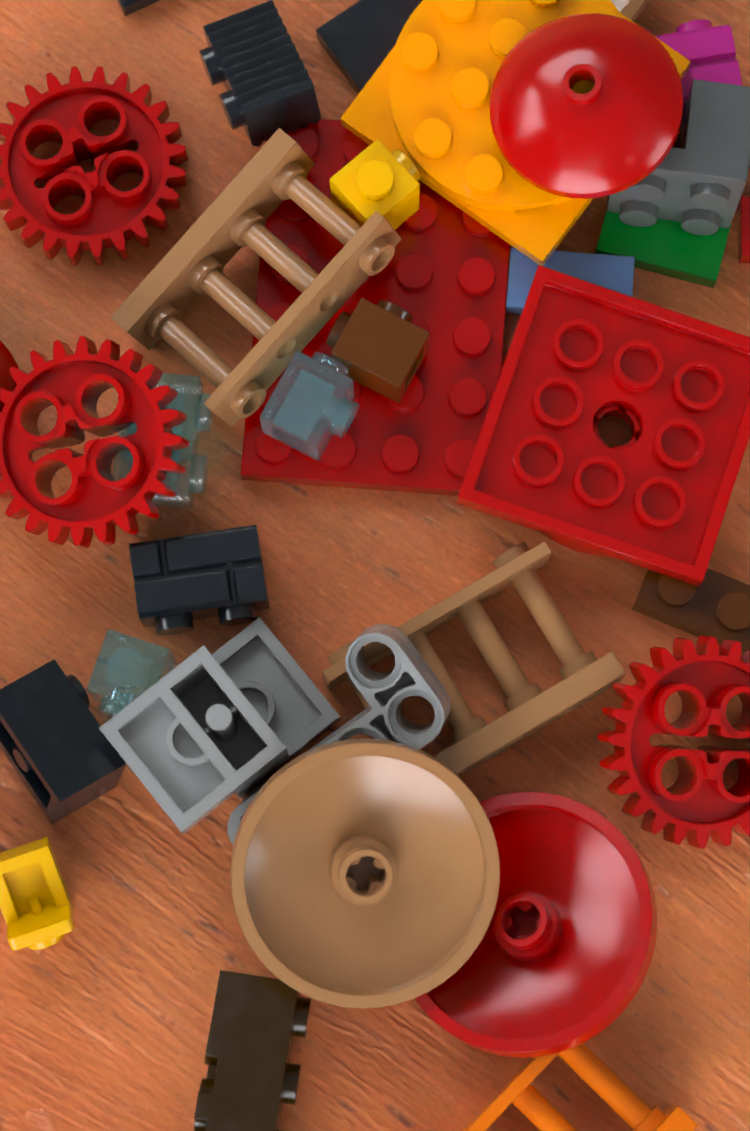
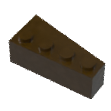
[194,970,311,1131]

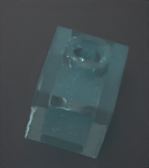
[260,350,359,461]
[86,629,176,717]

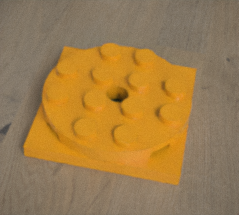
[340,0,691,266]

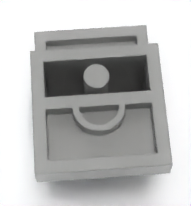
[99,617,340,834]

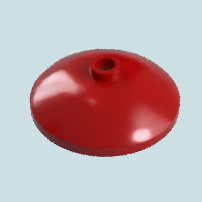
[489,13,683,199]

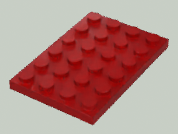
[240,119,510,496]

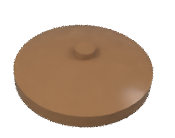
[230,738,500,1009]

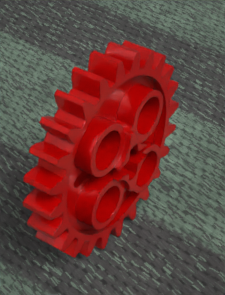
[0,66,188,266]
[0,336,190,548]
[597,635,750,849]

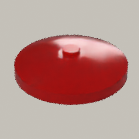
[414,792,657,1058]

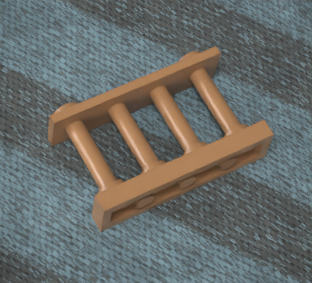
[110,128,402,427]
[322,541,626,777]

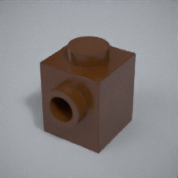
[326,297,430,403]

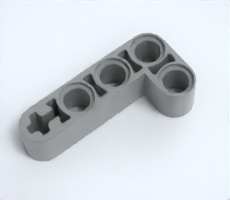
[227,624,450,845]

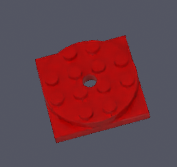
[456,265,750,587]

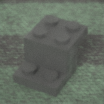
[605,79,750,235]

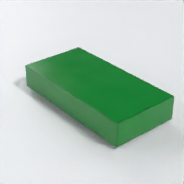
[595,212,731,288]

